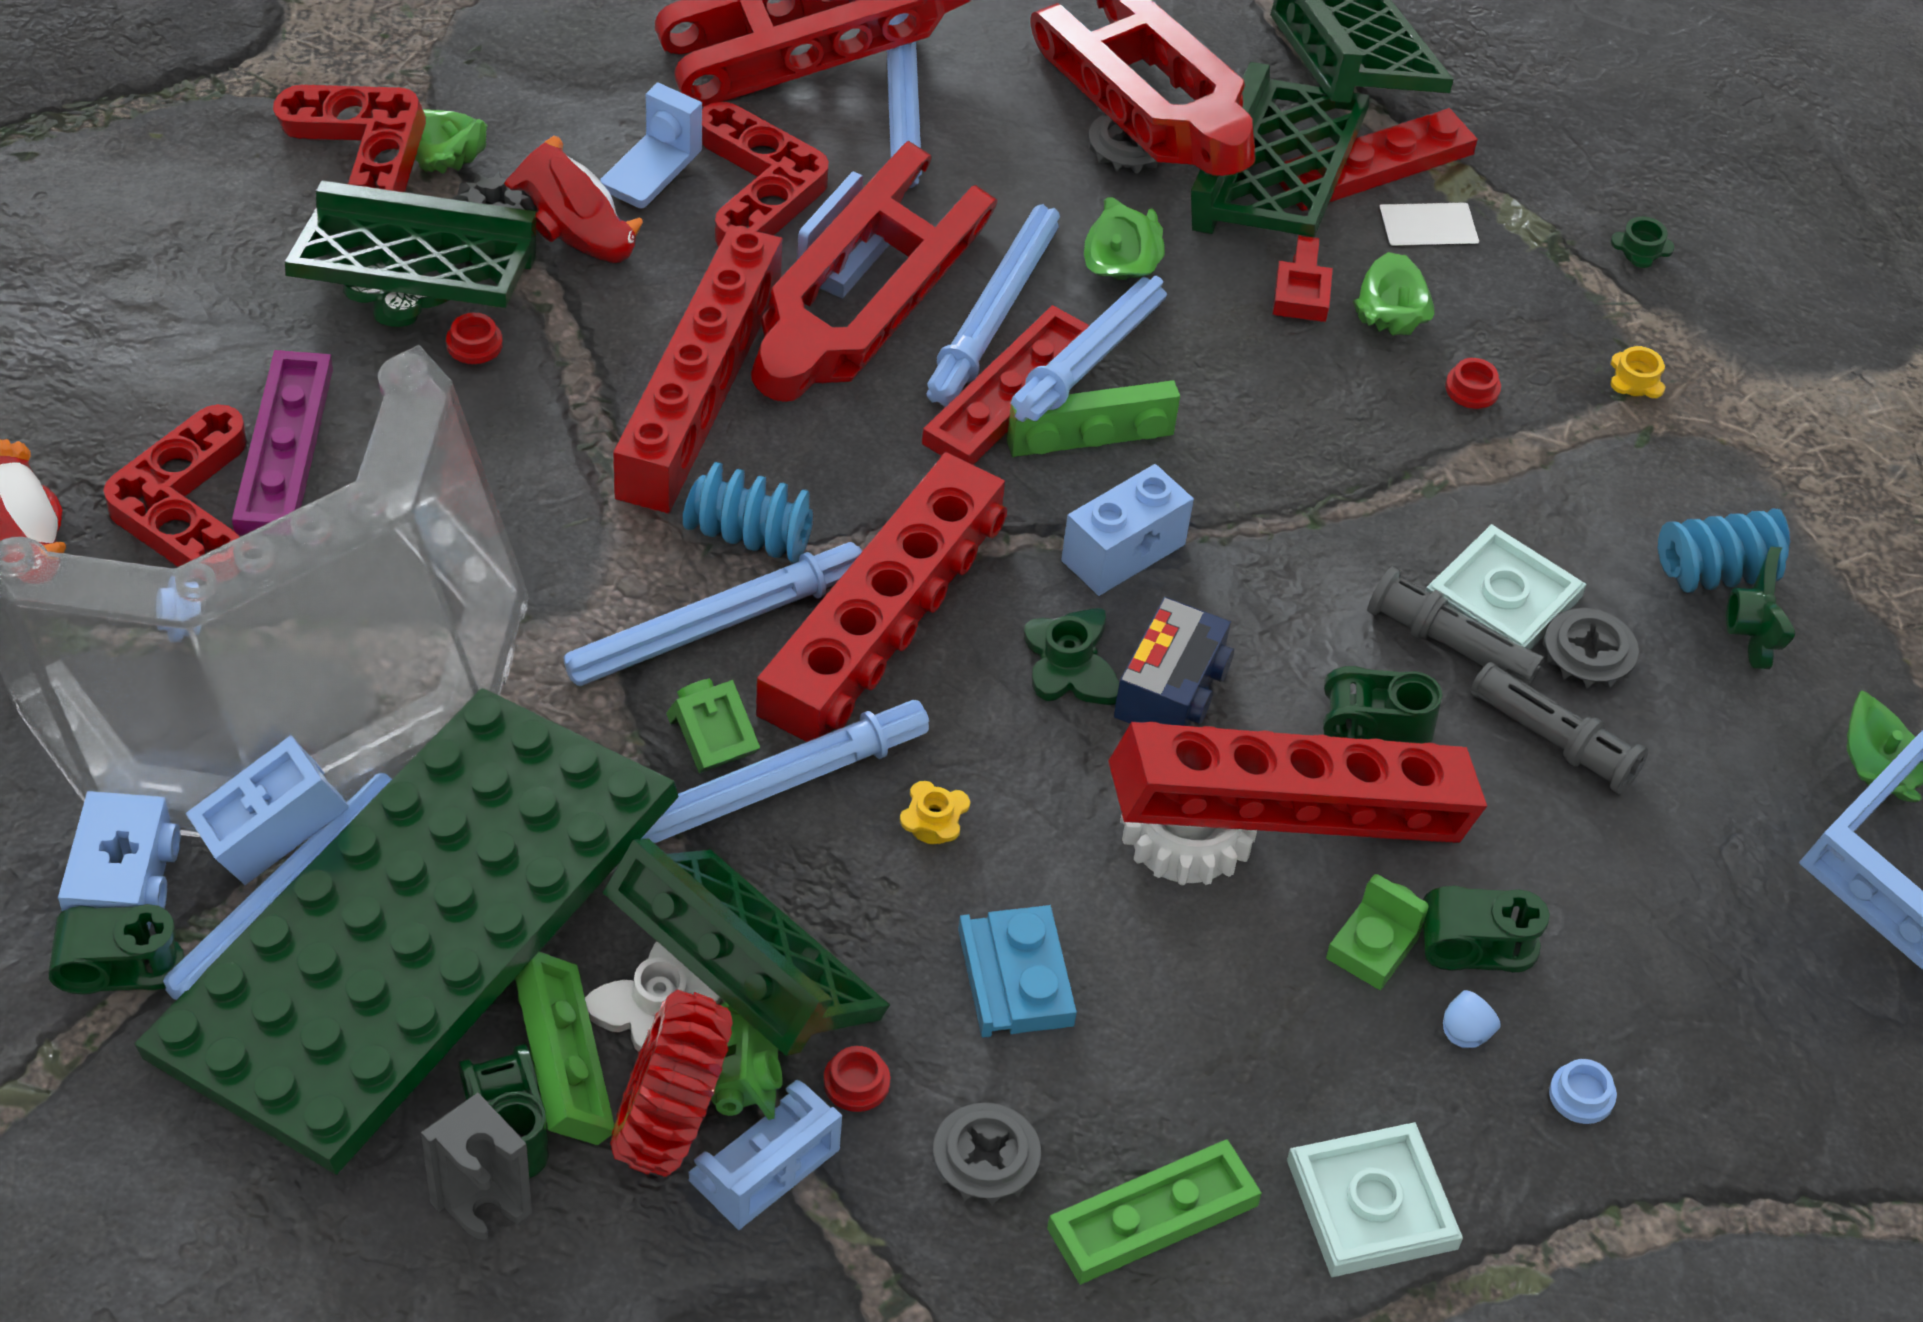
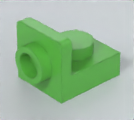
[666,678,760,773]
[1326,874,1429,991]

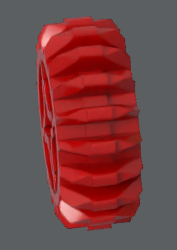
[610,989,733,1177]

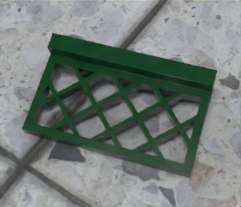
[1270,0,1454,103]
[1191,62,1369,237]
[285,181,537,308]
[603,838,890,1056]

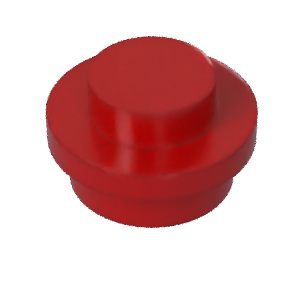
[446,313,503,364]
[1445,358,1501,409]
[823,1046,890,1112]

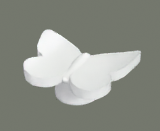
[585,942,721,1052]

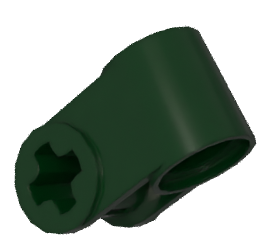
[1323,666,1443,744]
[1423,885,1550,973]
[49,904,185,995]
[458,1044,549,1179]

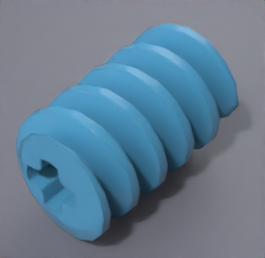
[683,462,813,564]
[1657,508,1790,593]

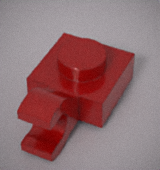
[1272,235,1333,322]

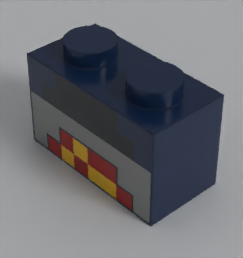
[1114,596,1235,726]

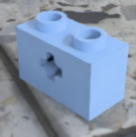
[1061,464,1194,596]
[58,791,180,930]

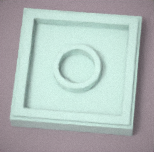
[1426,524,1587,650]
[1287,1122,1463,1278]

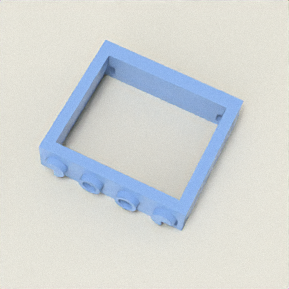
[1799,730,1923,970]

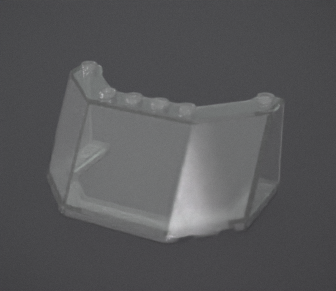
[0,345,529,837]

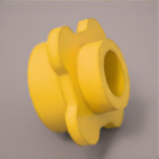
[1610,346,1665,398]
[900,781,970,844]

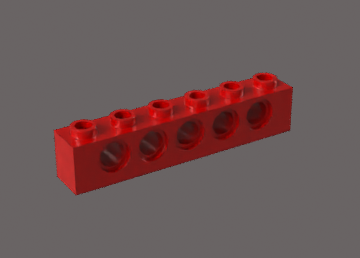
[613,225,782,514]
[756,452,1007,742]
[1108,722,1487,843]

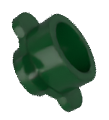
[1611,216,1674,268]

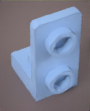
[600,82,702,208]

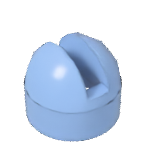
[1443,990,1501,1048]

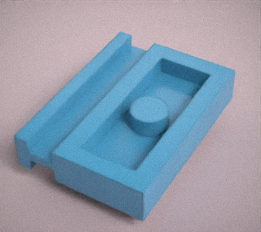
[958,905,1077,1038]

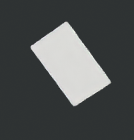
[1379,203,1479,246]

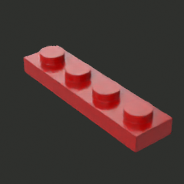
[1279,108,1478,211]
[922,305,1089,465]

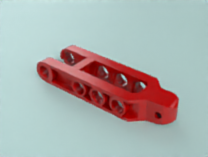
[655,0,971,107]
[1030,0,1256,176]
[751,141,998,402]

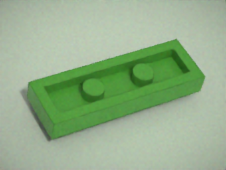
[1007,380,1180,457]
[515,952,614,1145]
[1047,1139,1262,1285]

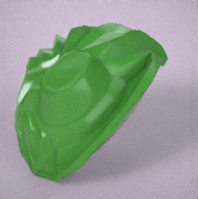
[415,109,488,174]
[1084,197,1165,280]
[1353,252,1435,336]
[1846,690,1923,802]

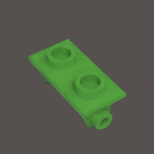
[711,1001,782,1120]

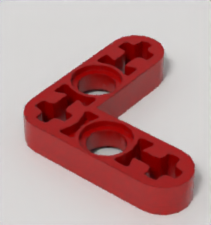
[273,85,426,192]
[702,102,829,247]
[104,404,247,586]

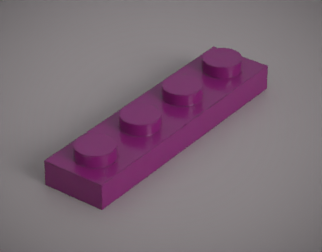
[232,350,333,539]

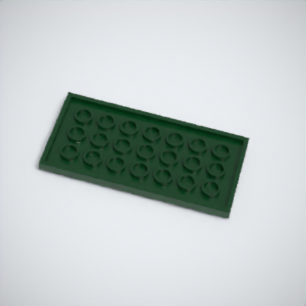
[134,688,679,1175]

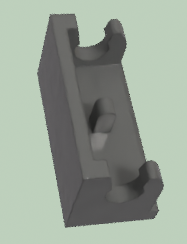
[421,1093,532,1240]

